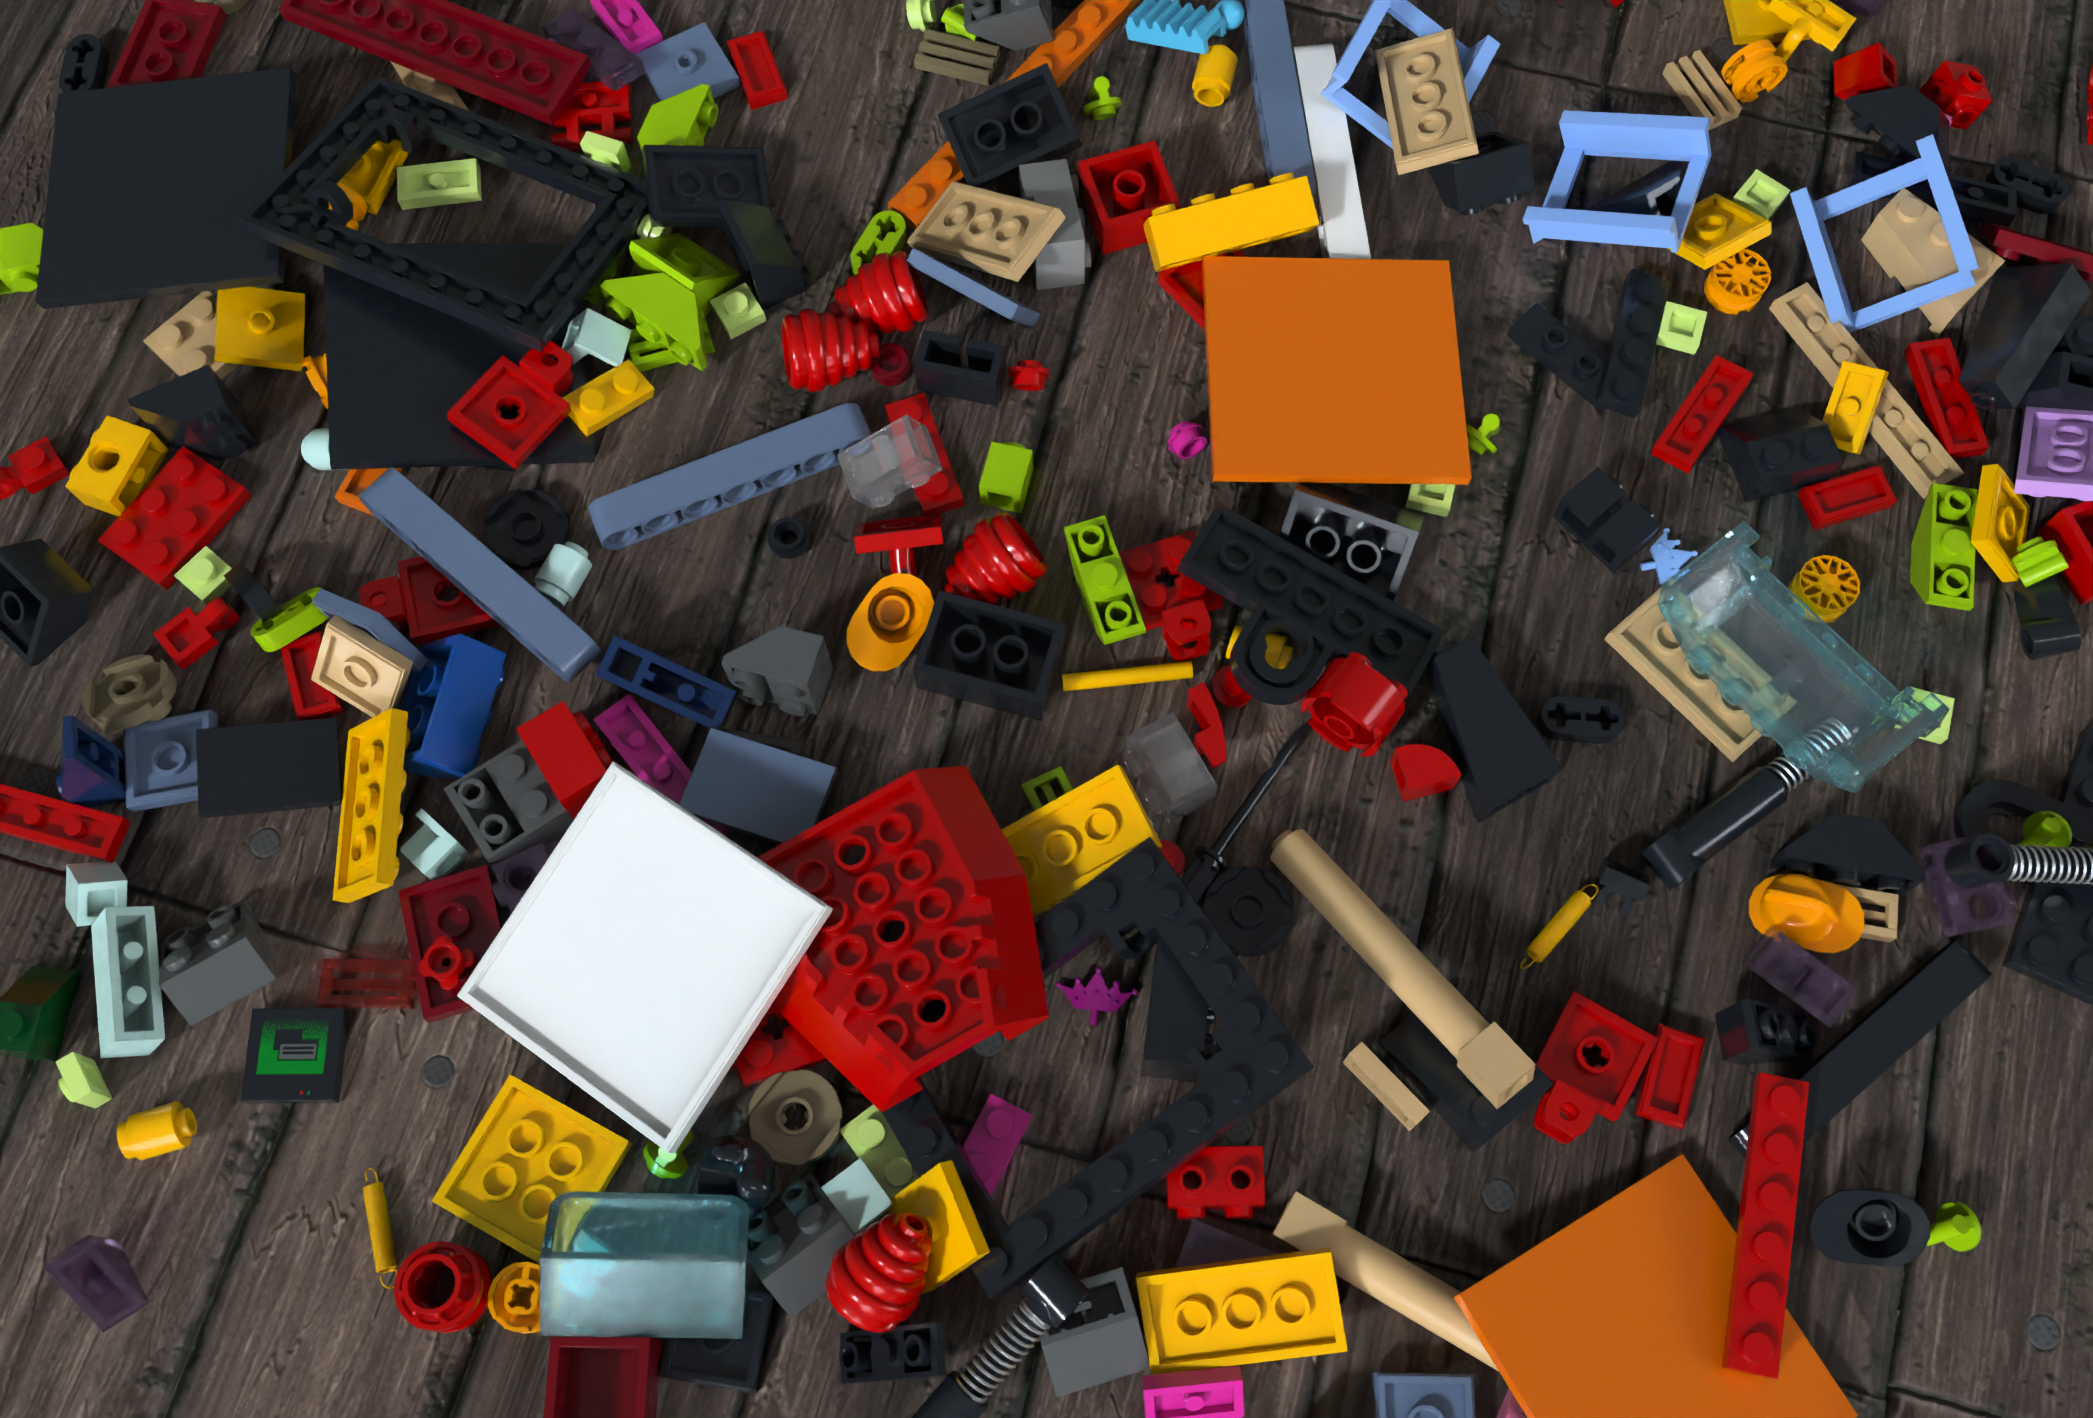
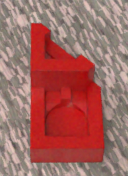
[1186,682,1226,768]

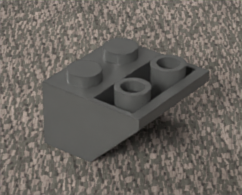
[964,0,1053,51]
[721,626,833,716]
[443,740,574,863]
[159,899,276,1026]
[733,1172,854,1318]
[1040,1267,1150,1398]

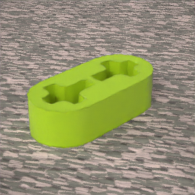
[850,210,907,275]
[250,587,328,652]

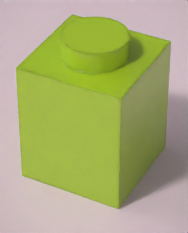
[979,442,1033,513]

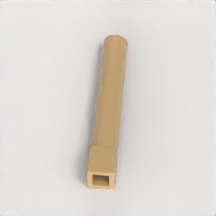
[1270,829,1536,1109]
[1268,1191,1499,1372]

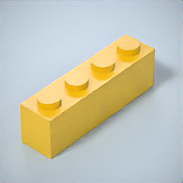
[1143,173,1319,272]

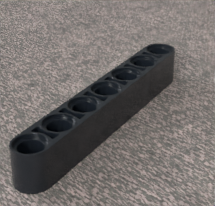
[1727,938,1992,1159]

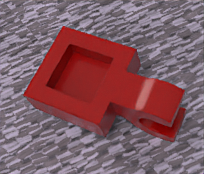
[0,436,70,500]
[153,596,241,670]

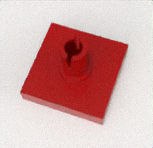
[854,513,943,578]

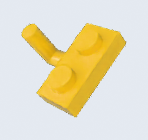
[1767,0,1857,63]

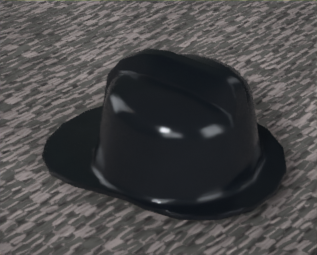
[1810,1188,1930,1267]

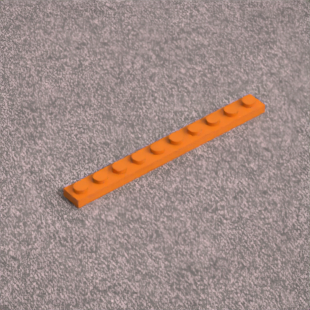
[887,0,1142,230]

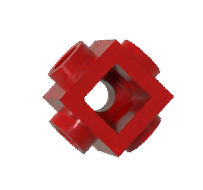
[1920,60,1992,130]

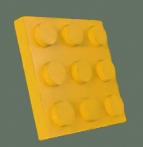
[432,1074,633,1271]

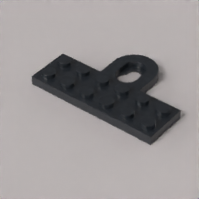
[1177,502,1445,705]
[1953,726,2093,1005]

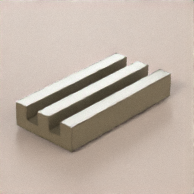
[914,29,1000,86]

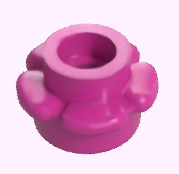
[1168,421,1207,460]

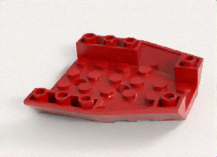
[758,766,1050,1112]

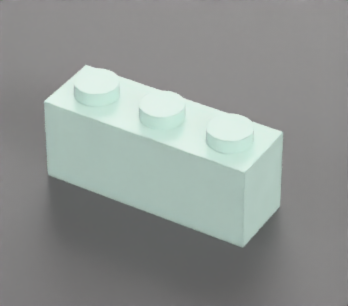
[91,906,165,1058]

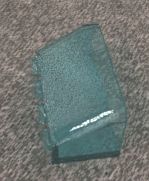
[540,1191,749,1339]

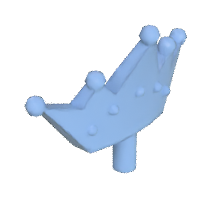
[1640,528,1698,598]

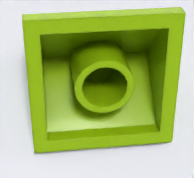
[629,233,741,317]

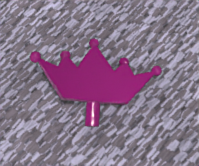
[1056,966,1138,1026]

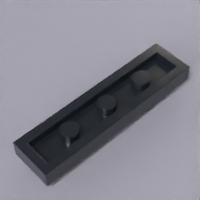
[1847,151,2017,227]
[1595,268,1670,418]

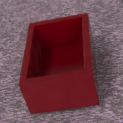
[544,1336,662,1418]

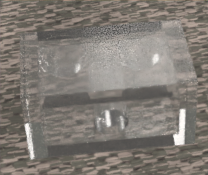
[837,414,943,509]
[1122,712,1218,824]

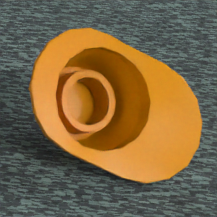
[846,573,934,671]
[1749,874,1865,954]

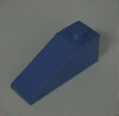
[595,635,737,730]
[56,715,126,808]

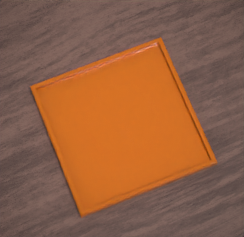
[1202,256,1472,485]
[1453,1154,1858,1418]

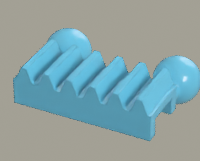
[1125,0,1244,55]

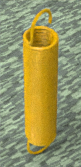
[1520,884,1599,969]
[362,1167,398,1289]

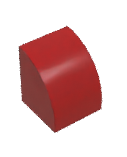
[1834,42,1898,100]
[1389,744,1462,802]

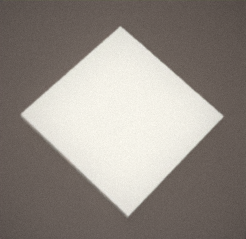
[457,762,833,1153]

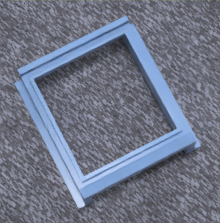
[1321,0,1500,149]
[1523,110,1712,253]
[1790,134,1979,333]

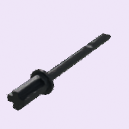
[1180,726,1306,902]

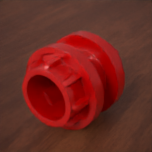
[394,1241,493,1333]

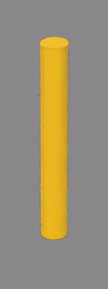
[1062,661,1193,692]

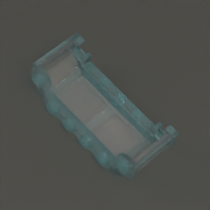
[1657,521,1950,794]

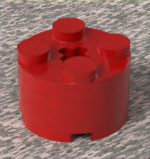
[1301,652,1408,757]

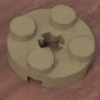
[82,654,177,734]
[748,1070,844,1167]

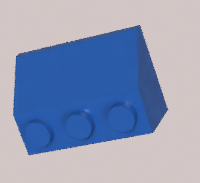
[399,633,506,780]

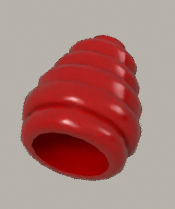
[829,251,929,334]
[781,308,879,393]
[944,511,1047,604]
[825,1212,932,1333]

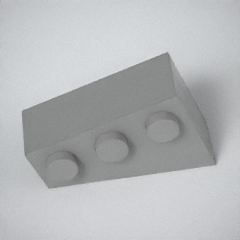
[1019,159,1091,290]

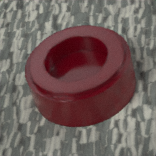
[870,343,912,386]

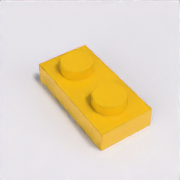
[563,359,655,437]
[1822,361,1889,455]

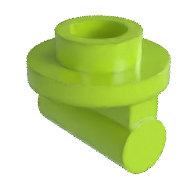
[941,4,979,42]
[1083,76,1122,121]
[1466,413,1501,455]
[2012,537,2069,587]
[2018,810,2072,847]
[643,1129,694,1179]
[1927,1201,1981,1252]

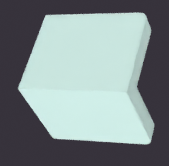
[562,308,632,367]
[400,808,470,881]
[65,861,128,926]
[821,1158,893,1235]

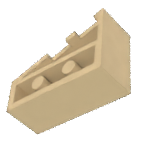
[1861,188,2005,338]

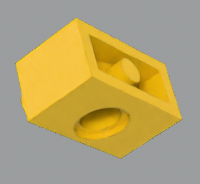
[65,415,169,517]

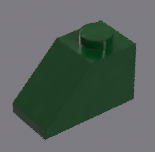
[0,966,81,1062]

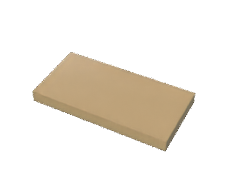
[1375,28,1479,175]
[907,181,1066,282]
[1604,581,1797,762]

